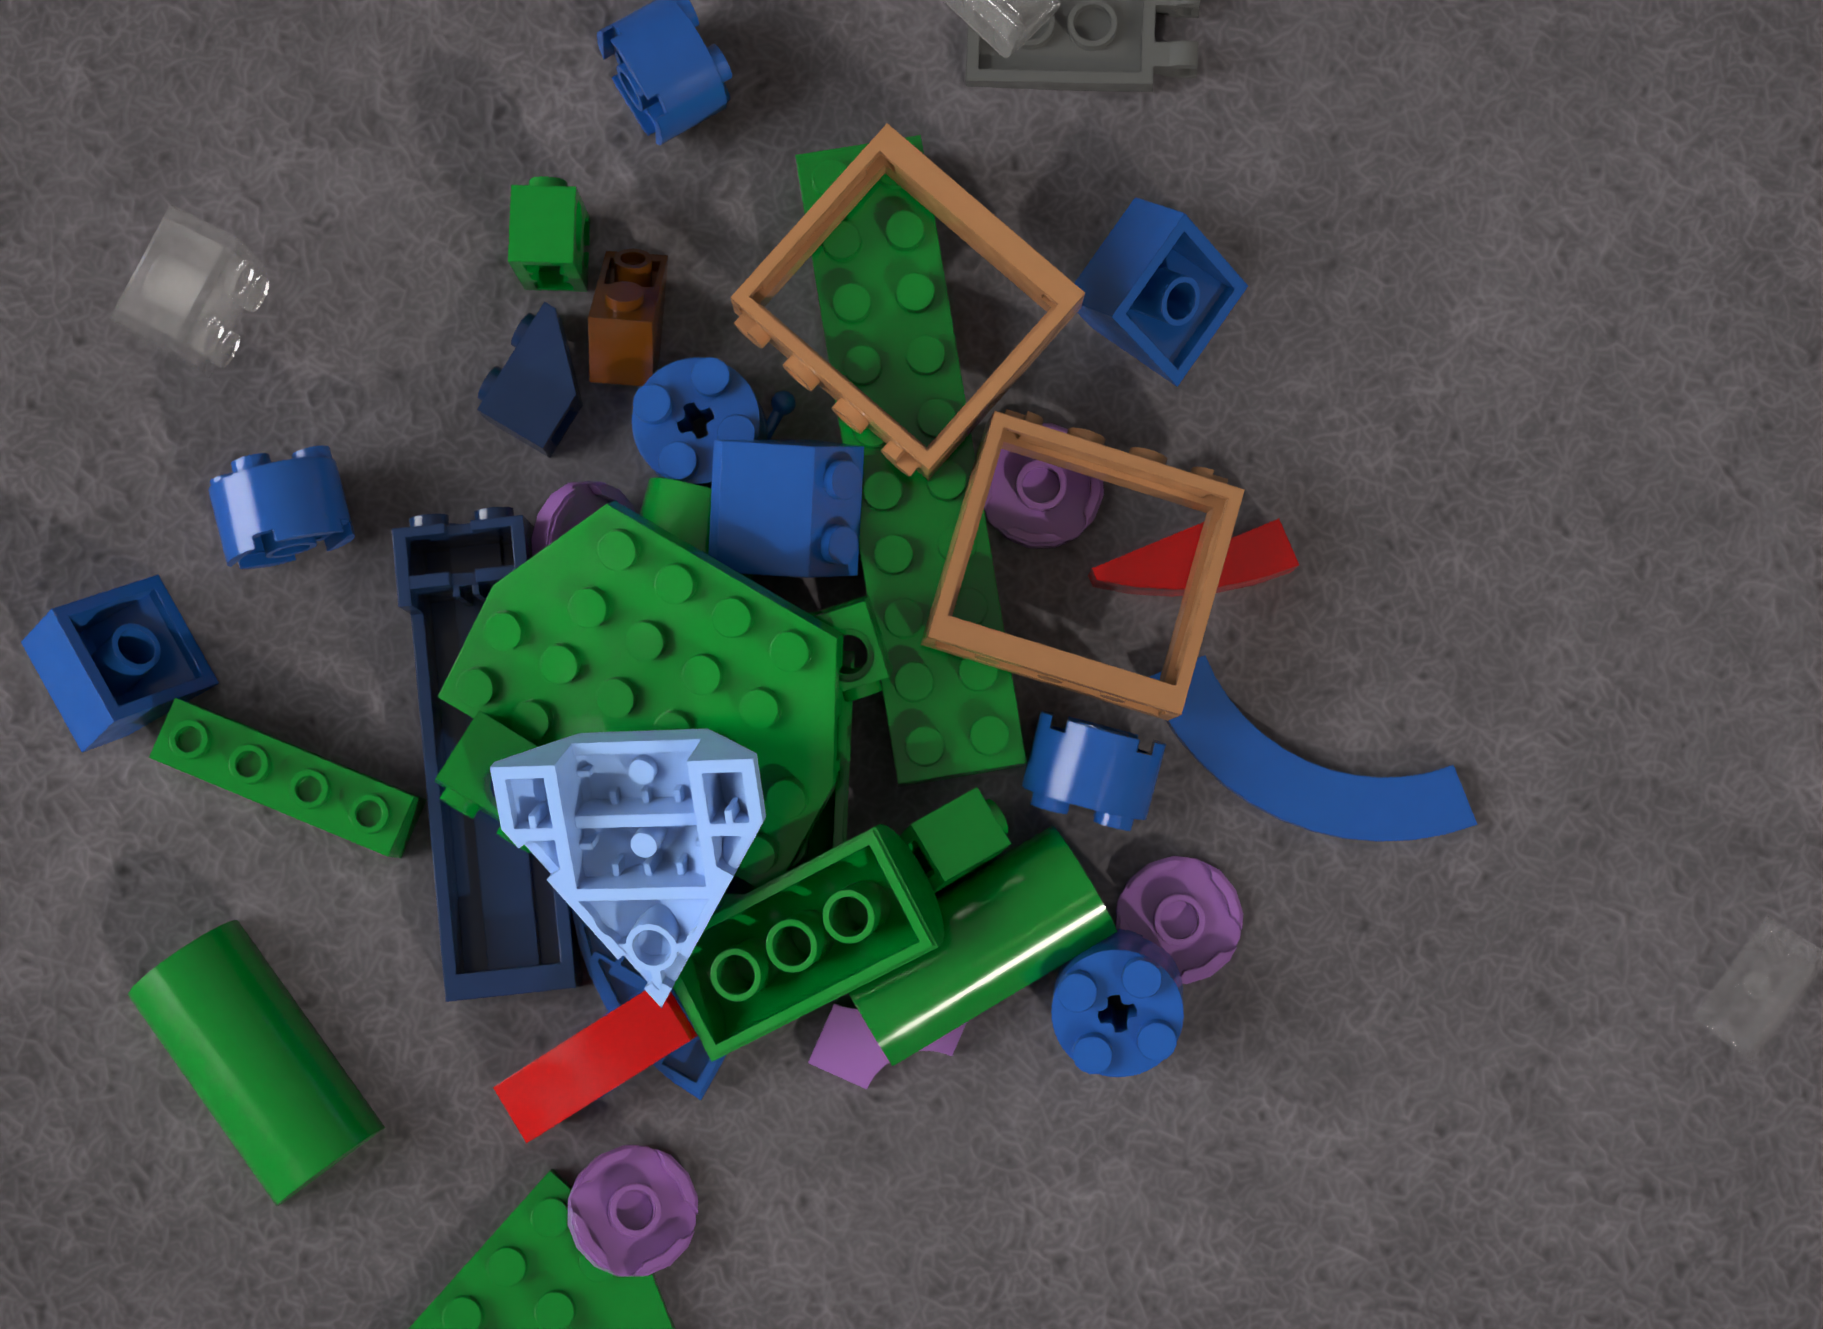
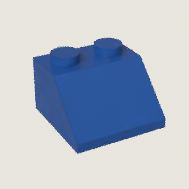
[1074,197,1248,387]
[708,440,864,578]
[21,575,219,753]

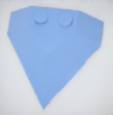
[490,728,766,1008]

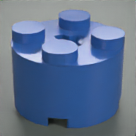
[597,0,732,145]
[632,357,768,488]
[208,445,355,569]
[1021,711,1167,831]
[1051,929,1184,1077]

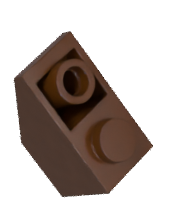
[588,248,668,386]

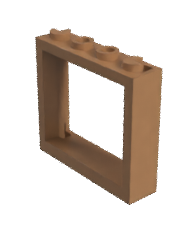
[730,123,1085,480]
[920,409,1245,721]

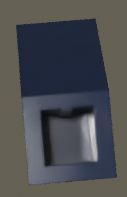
[477,302,583,458]

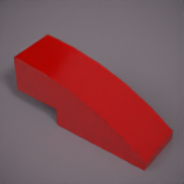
[1088,518,1299,597]
[493,990,698,1143]

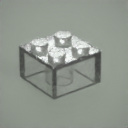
[109,204,269,378]

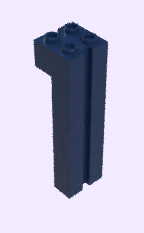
[392,507,583,1002]

